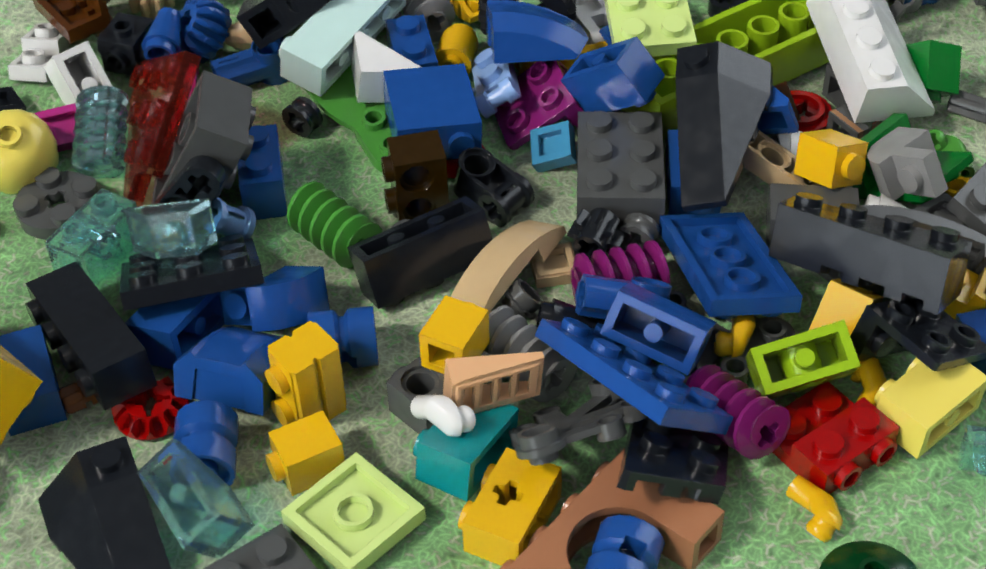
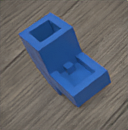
[219,266,330,332]

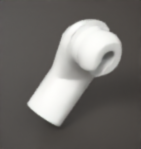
[410,395,476,437]

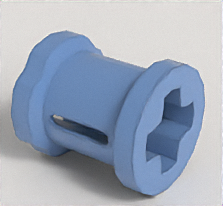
[197,197,256,239]

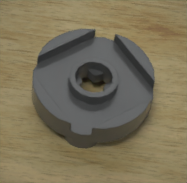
[13,167,102,240]

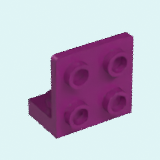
[495,60,584,150]

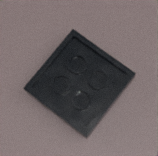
[120,234,264,311]

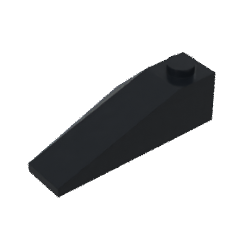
[38,436,171,569]

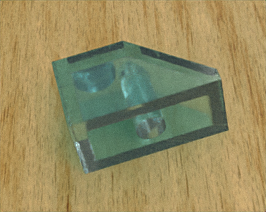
[124,198,218,259]
[137,438,255,559]

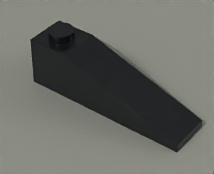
[676,41,773,212]

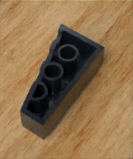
[768,192,973,315]

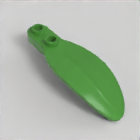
[305,65,392,172]

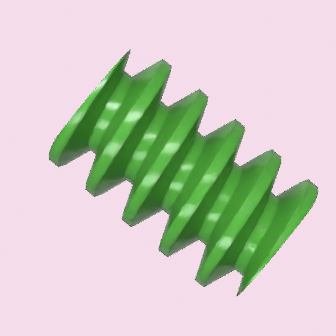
[286,181,383,269]

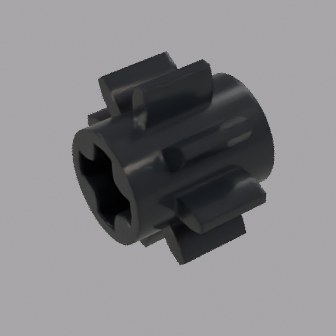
[567,208,626,260]

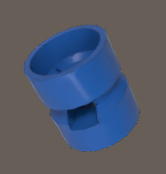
[307,306,379,368]
[169,400,239,493]
[585,515,665,569]

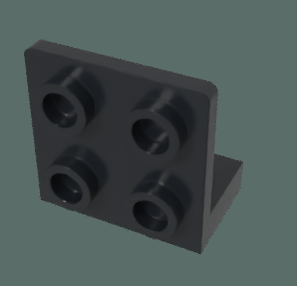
[850,298,986,371]

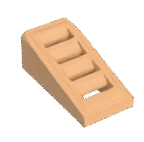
[443,351,545,414]

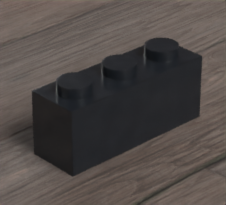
[347,196,492,309]

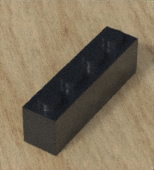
[25,261,158,410]

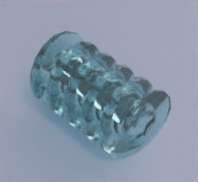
[71,85,129,179]

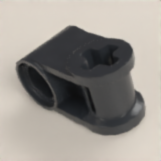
[454,147,535,227]

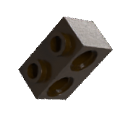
[381,129,449,221]

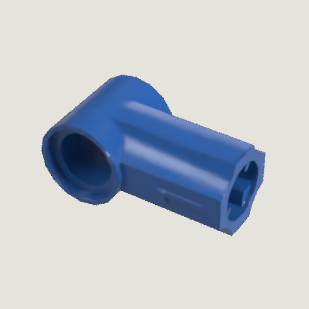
[210,37,288,86]
[575,274,672,319]

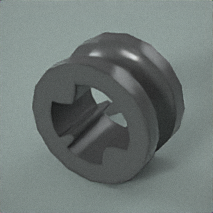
[619,213,661,251]

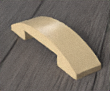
[450,220,567,314]

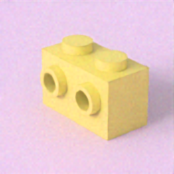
[874,357,986,459]

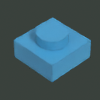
[530,120,577,172]

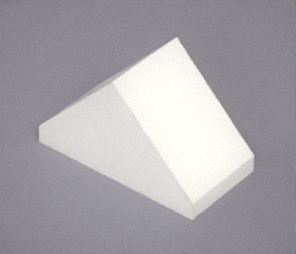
[351,31,421,103]

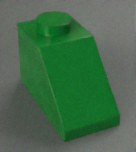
[906,40,962,104]

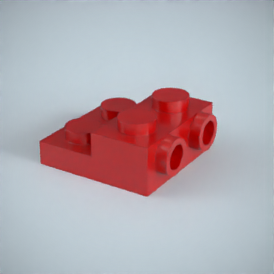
[772,382,900,494]

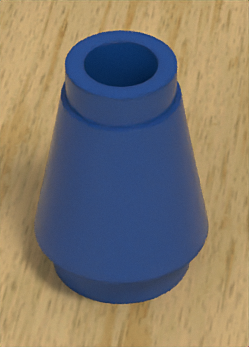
[141,7,181,67]

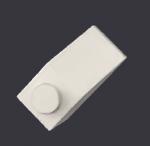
[43,41,127,130]

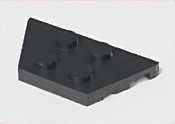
[617,417,729,504]

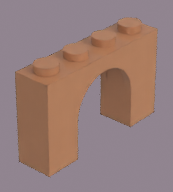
[500,448,725,569]

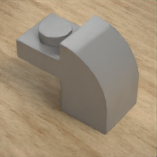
[867,127,948,200]

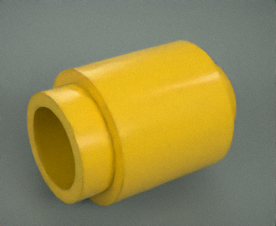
[435,23,479,75]

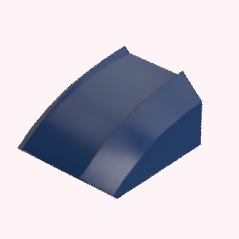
[486,0,589,64]
[173,326,282,416]

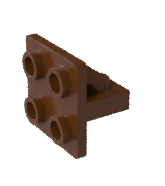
[33,0,113,43]

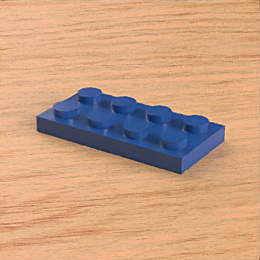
[659,212,803,320]
[535,317,734,435]

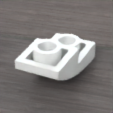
[8,23,70,82]

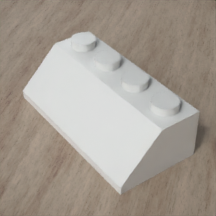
[806,0,935,123]

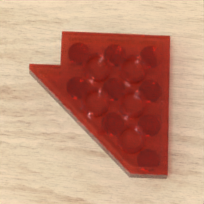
[123,51,201,213]

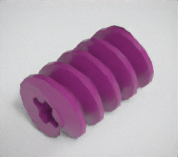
[571,240,670,303]
[686,365,791,459]

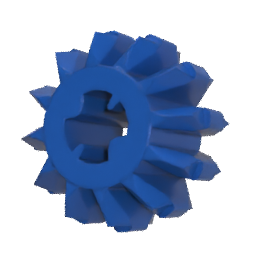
[178,0,232,64]

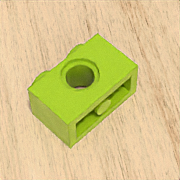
[745,320,861,399]

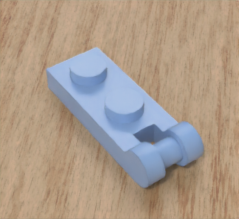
[471,48,521,119]

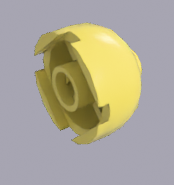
[0,109,59,194]

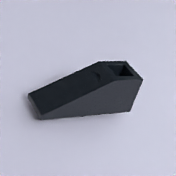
[236,0,331,50]

